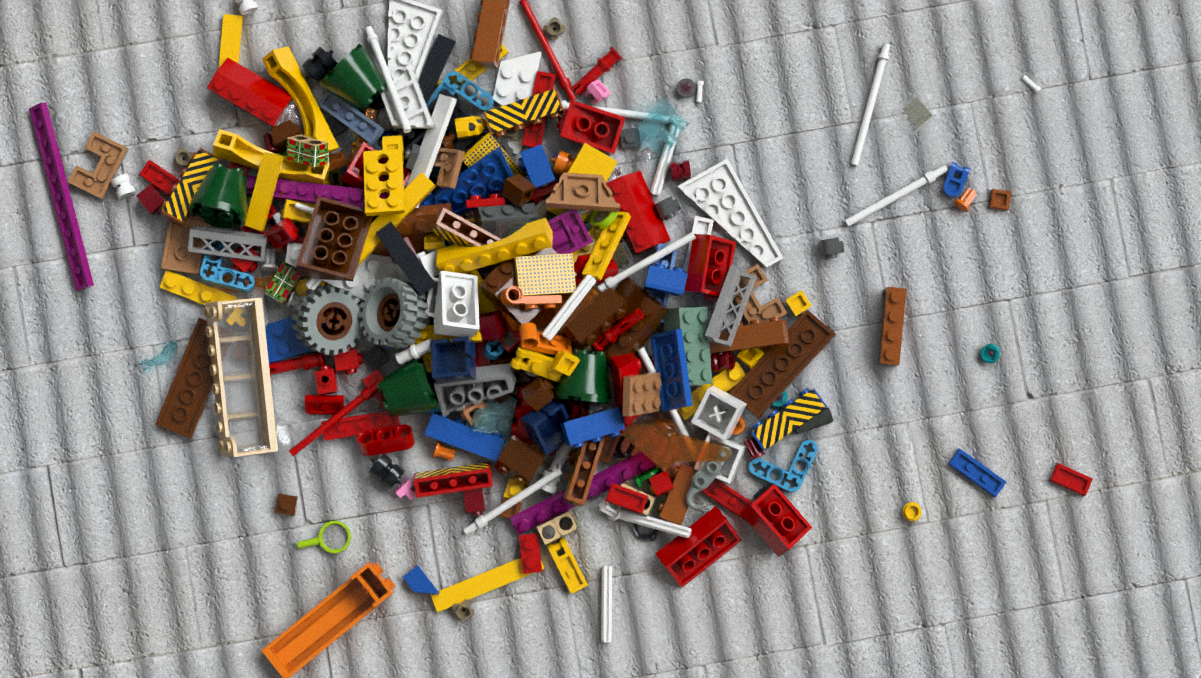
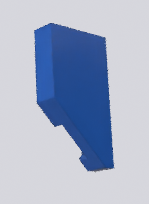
[403,565,440,595]

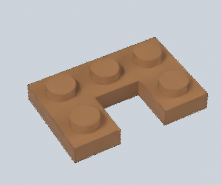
[68,131,129,200]
[411,145,465,189]
[734,264,787,324]

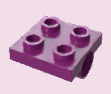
[548,209,593,254]

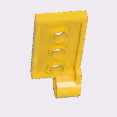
[363,135,405,216]

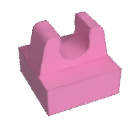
[585,79,611,104]
[394,476,416,500]

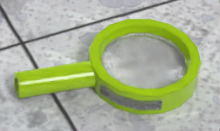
[583,211,619,230]
[297,521,352,553]

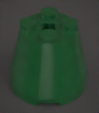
[319,43,386,112]
[188,163,247,229]
[553,349,612,403]
[377,356,441,417]

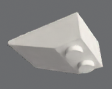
[434,271,479,338]

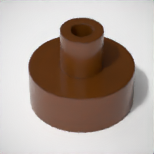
[441,132,457,149]

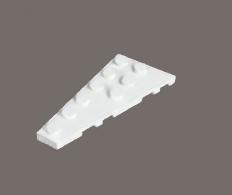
[386,0,443,111]
[677,159,783,268]
[285,242,400,301]

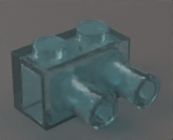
[638,97,690,148]

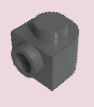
[654,196,681,220]
[819,237,844,259]

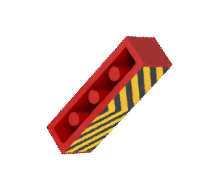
[413,462,493,498]

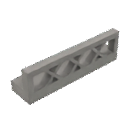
[188,225,269,262]
[705,265,757,347]

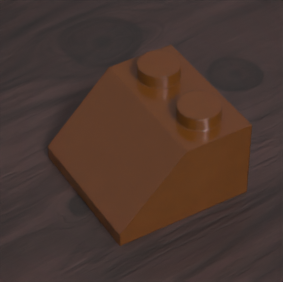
[494,435,546,488]

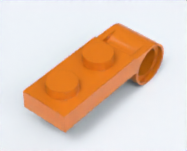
[500,286,562,309]
[519,323,572,355]

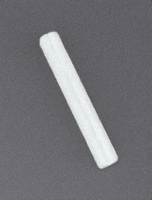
[650,122,681,196]
[542,274,596,340]
[619,509,691,538]
[601,566,612,643]

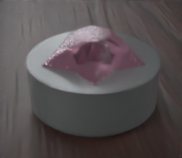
[677,78,696,98]

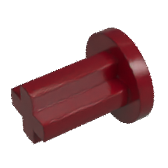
[263,133,281,154]
[744,437,765,461]

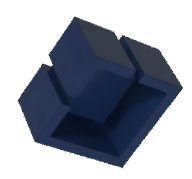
[431,337,476,383]
[521,398,570,455]

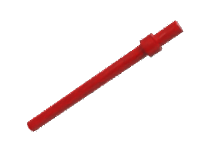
[519,0,577,101]
[289,379,381,457]

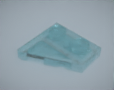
[471,397,517,435]

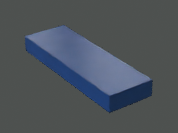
[948,448,1006,497]

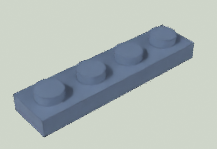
[318,91,385,145]

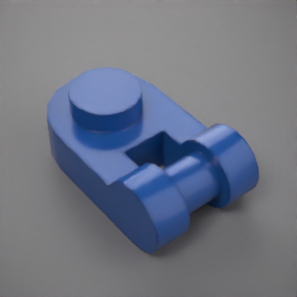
[943,162,970,198]

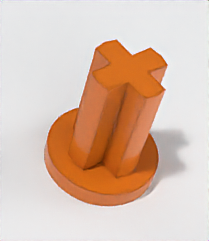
[954,187,976,212]
[432,441,456,461]

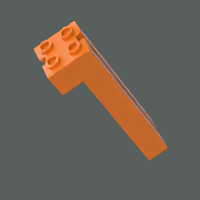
[261,562,396,678]

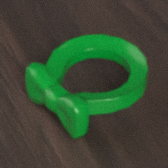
[635,467,659,488]

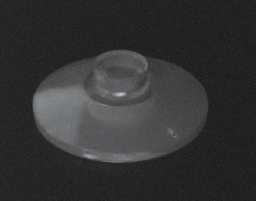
[276,409,314,447]

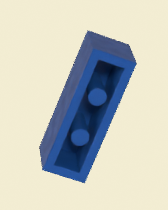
[560,407,625,448]

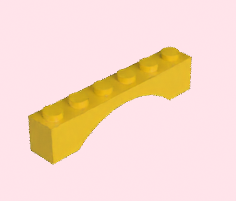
[262,46,339,155]
[213,129,330,184]
[436,218,553,273]

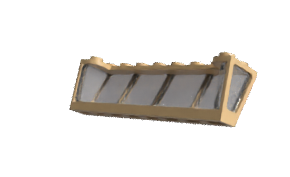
[204,297,278,457]

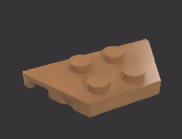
[545,172,620,212]

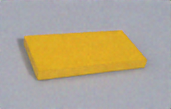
[546,142,618,222]

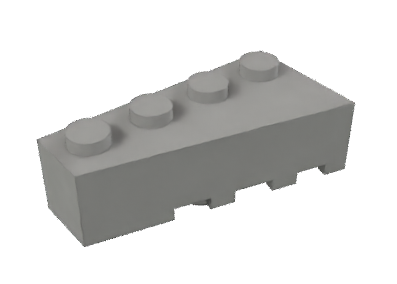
[434,363,516,416]

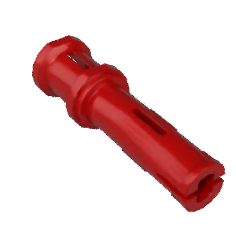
[571,47,622,96]
[592,308,644,351]
[269,352,326,376]

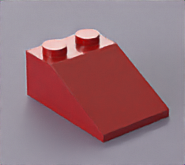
[559,100,626,156]

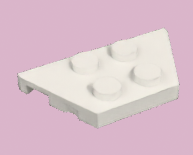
[493,52,542,106]
[381,64,435,128]

